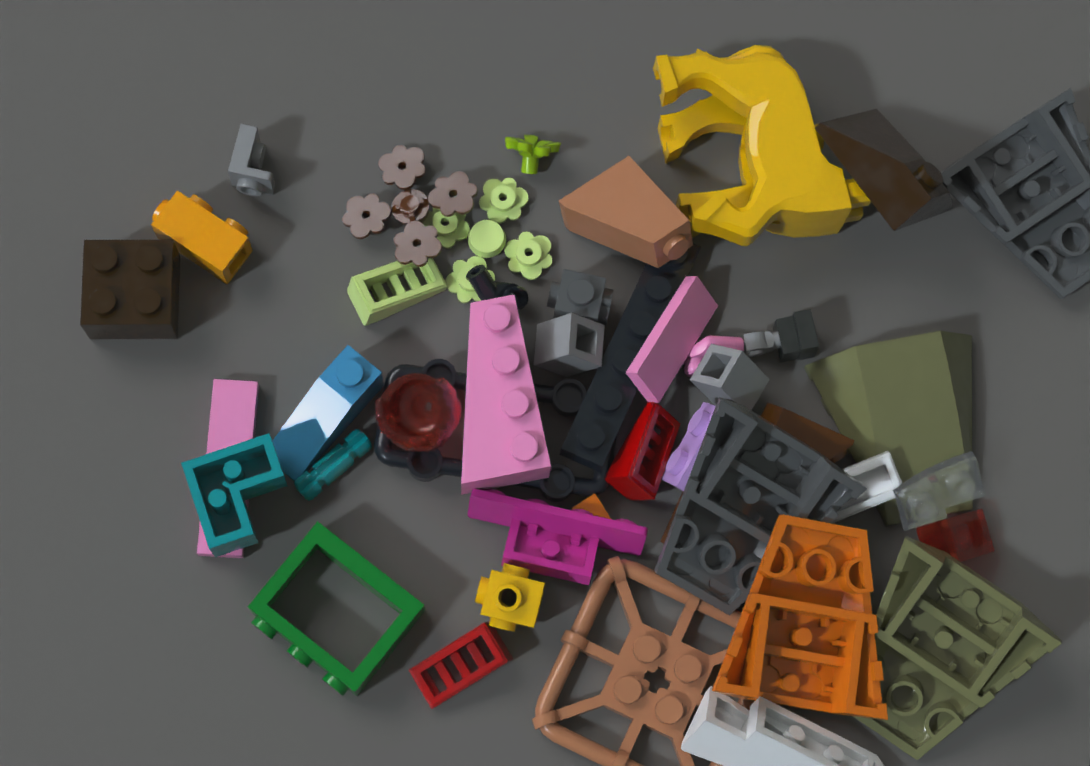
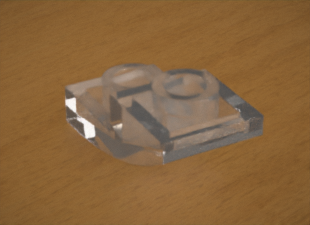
[893,451,985,531]

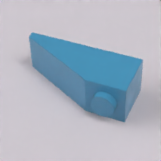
[273,345,384,482]

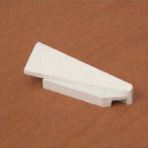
[681,686,884,766]

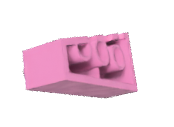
[461,295,551,495]

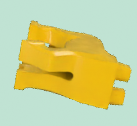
[653,45,871,246]

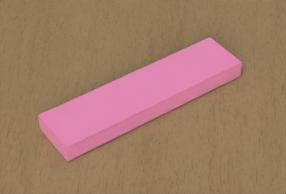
[197,379,259,558]

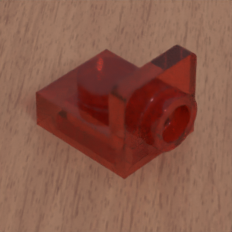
[916,509,995,562]

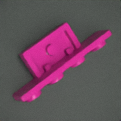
[467,489,648,585]

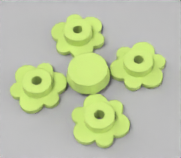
[423,178,552,303]

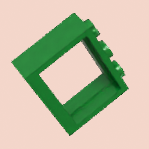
[248,521,425,697]

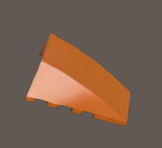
[712,514,888,720]

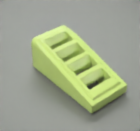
[347,258,447,326]

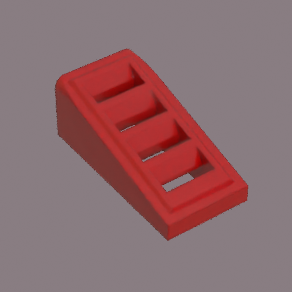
[605,402,681,501]
[409,621,513,709]

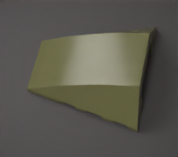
[804,331,973,527]
[853,536,1062,760]

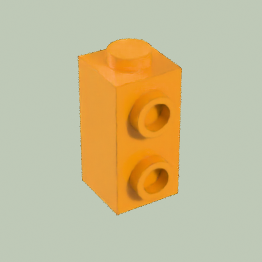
[151,191,253,285]

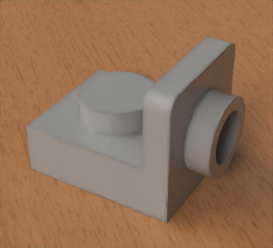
[228,124,275,196]

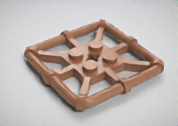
[532,556,754,766]

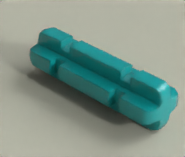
[294,429,372,501]

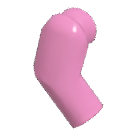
[683,335,744,378]

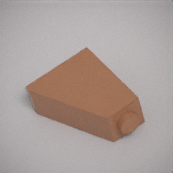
[559,156,693,268]

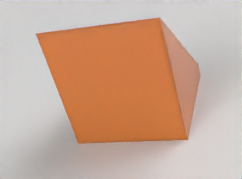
[571,493,611,519]

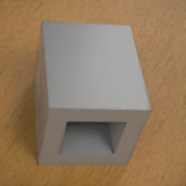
[534,313,605,377]
[690,344,770,411]

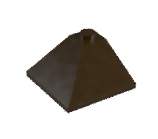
[815,109,953,231]

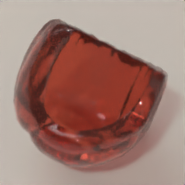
[375,373,462,452]

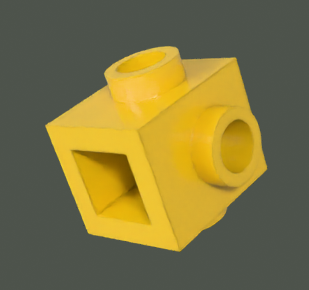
[475,563,546,632]

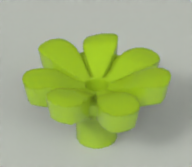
[505,135,561,174]

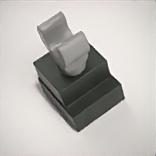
[743,309,819,363]

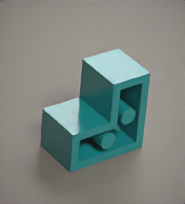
[181,433,288,558]

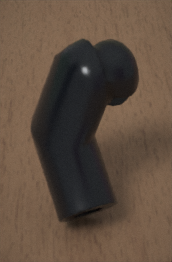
[466,265,529,310]

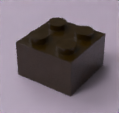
[80,239,180,339]

